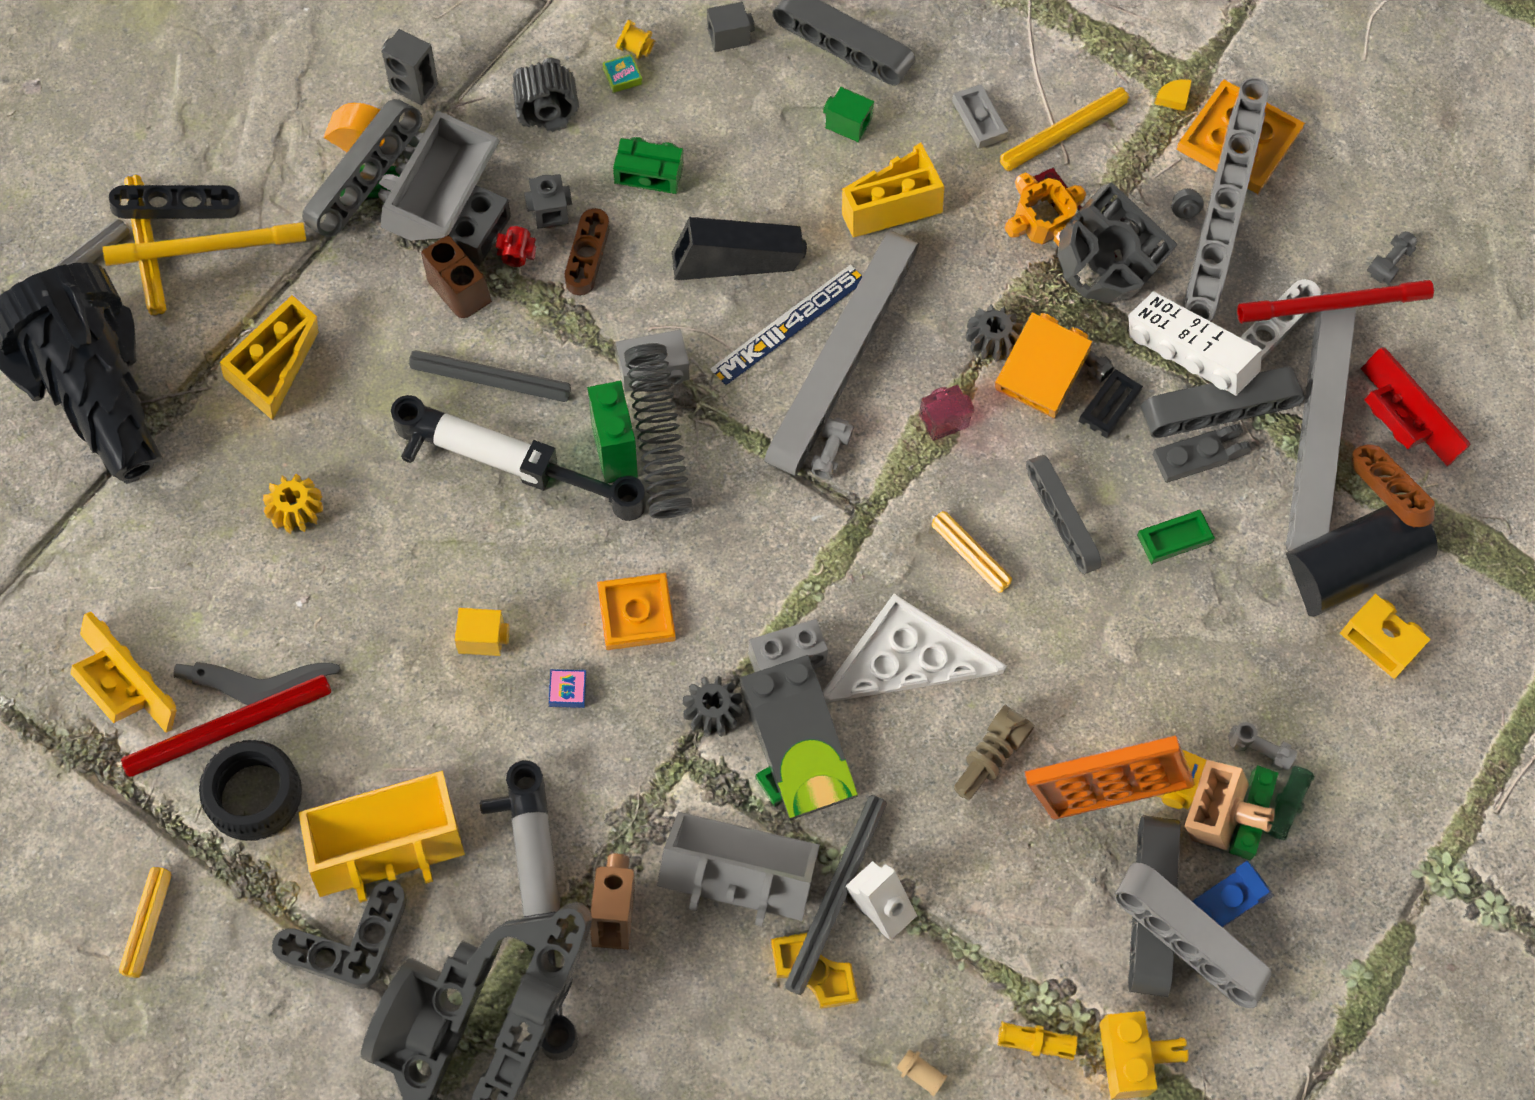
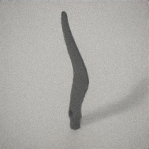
[174,662,341,705]

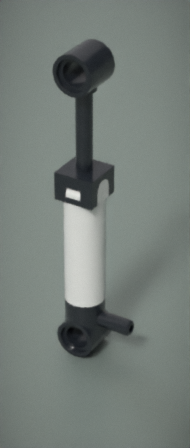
[391,395,646,521]

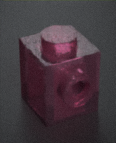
[919,385,974,441]

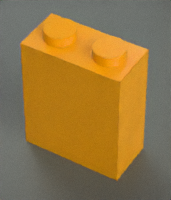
[995,312,1092,419]

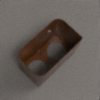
[421,235,492,318]

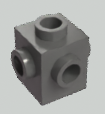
[524,174,572,229]

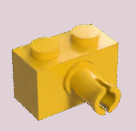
[1099,1011,1188,1100]

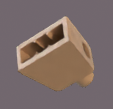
[590,853,635,950]

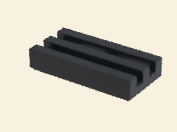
[1079,369,1143,439]

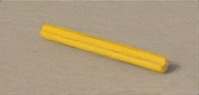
[999,87,1129,171]
[124,175,166,316]

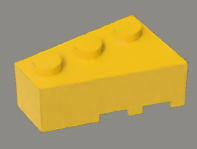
[842,142,944,238]
[220,295,319,420]

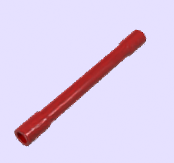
[1237,280,1434,323]

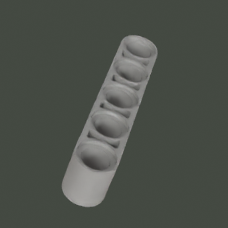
[1114,863,1272,1008]

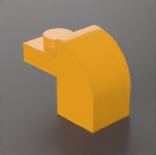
[324,103,385,152]

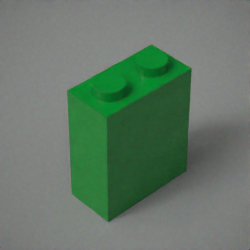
[587,380,638,483]

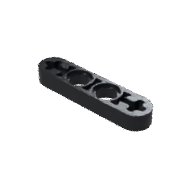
[108,185,240,219]

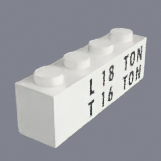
[1128,291,1262,396]

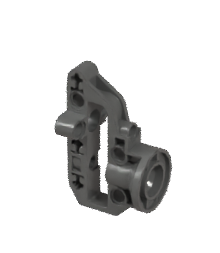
[361,902,592,1100]

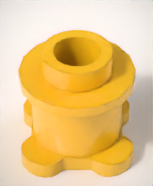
[615,20,655,60]

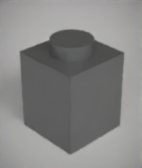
[707,1,755,52]

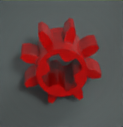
[496,226,537,267]

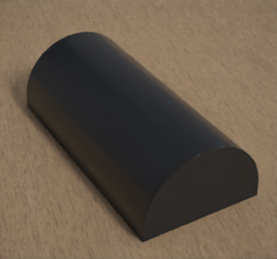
[1286,505,1438,617]

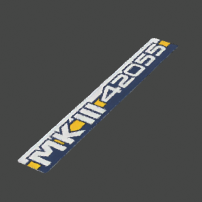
[711,265,863,385]

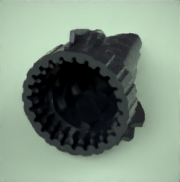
[0,262,163,484]

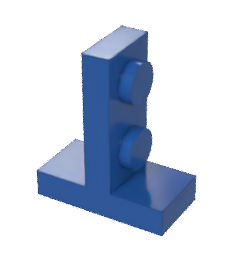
[1192,860,1274,928]

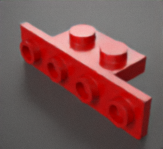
[1360,347,1470,466]

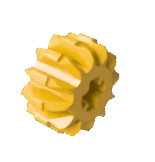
[263,473,323,534]

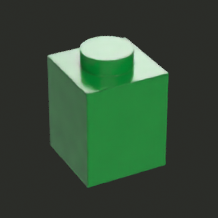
[823,86,874,142]

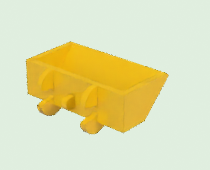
[298,770,465,903]

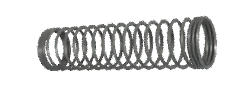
[624,343,693,519]

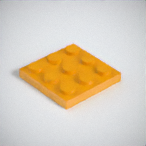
[1176,79,1305,194]

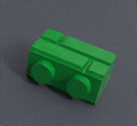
[613,137,684,194]

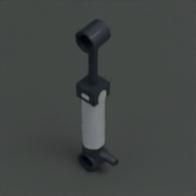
[480,760,578,1060]

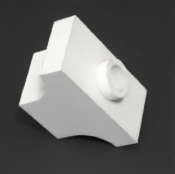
[846,861,917,940]

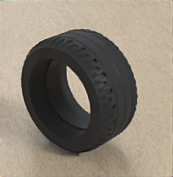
[199,740,302,841]

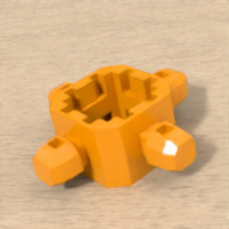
[1005,172,1086,247]

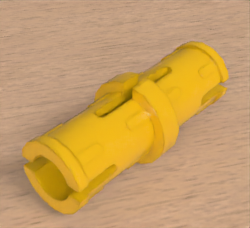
[997,1021,1077,1060]

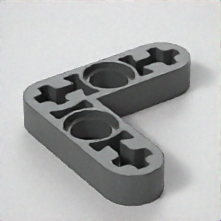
[272,880,407,989]

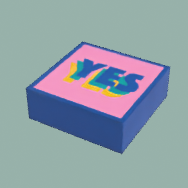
[548,669,587,708]

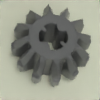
[965,304,1022,362]
[683,675,743,737]

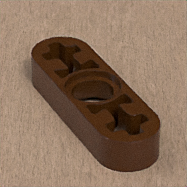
[564,208,610,295]

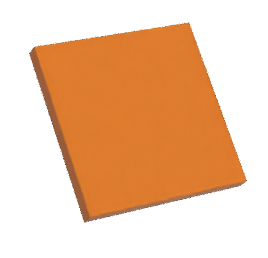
[1025,736,1195,820]

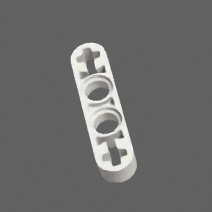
[1240,279,1320,361]

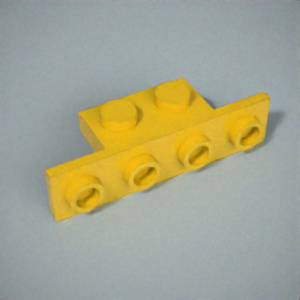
[70,612,177,733]

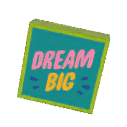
[602,54,642,93]

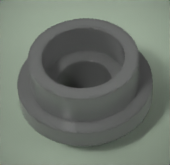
[1171,188,1204,219]

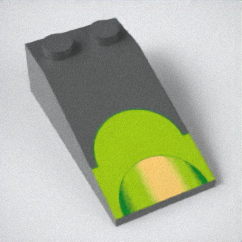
[740,655,858,820]

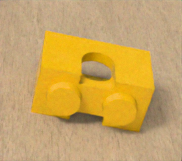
[1340,593,1431,680]

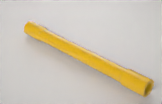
[103,222,306,266]

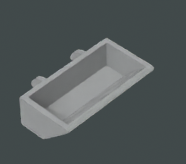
[378,110,500,241]
[657,812,820,927]

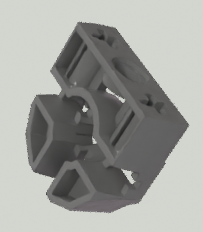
[1057,182,1177,304]

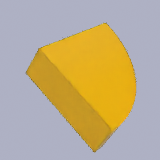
[1154,79,1192,111]

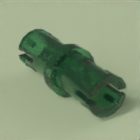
[1266,766,1315,840]

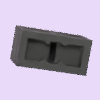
[381,29,439,105]
[449,185,511,266]

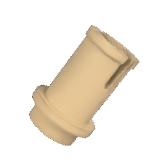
[896,1049,947,1097]

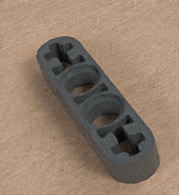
[1026,454,1102,575]

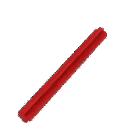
[121,675,331,777]

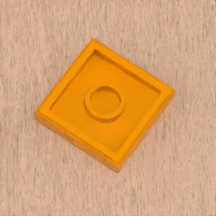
[597,573,676,650]

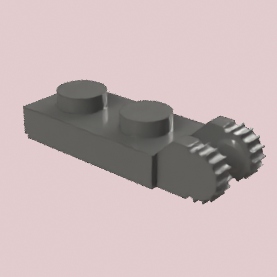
[1152,424,1252,483]

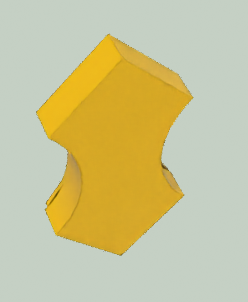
[771,933,858,1009]

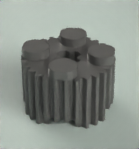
[512,57,579,132]

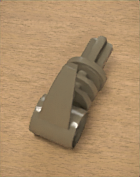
[954,704,1035,800]

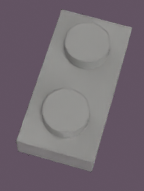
[952,84,1008,149]

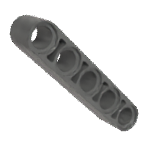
[772,0,916,86]
[302,99,423,237]
[1141,367,1305,438]
[1128,815,1181,997]

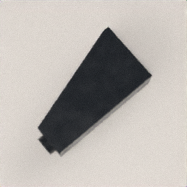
[672,217,807,280]

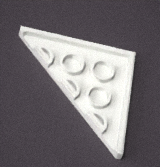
[823,594,1007,703]

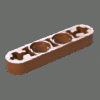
[1352,445,1435,527]

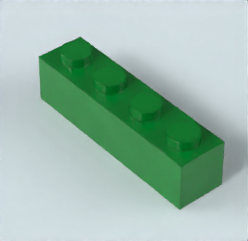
[1229,765,1279,861]

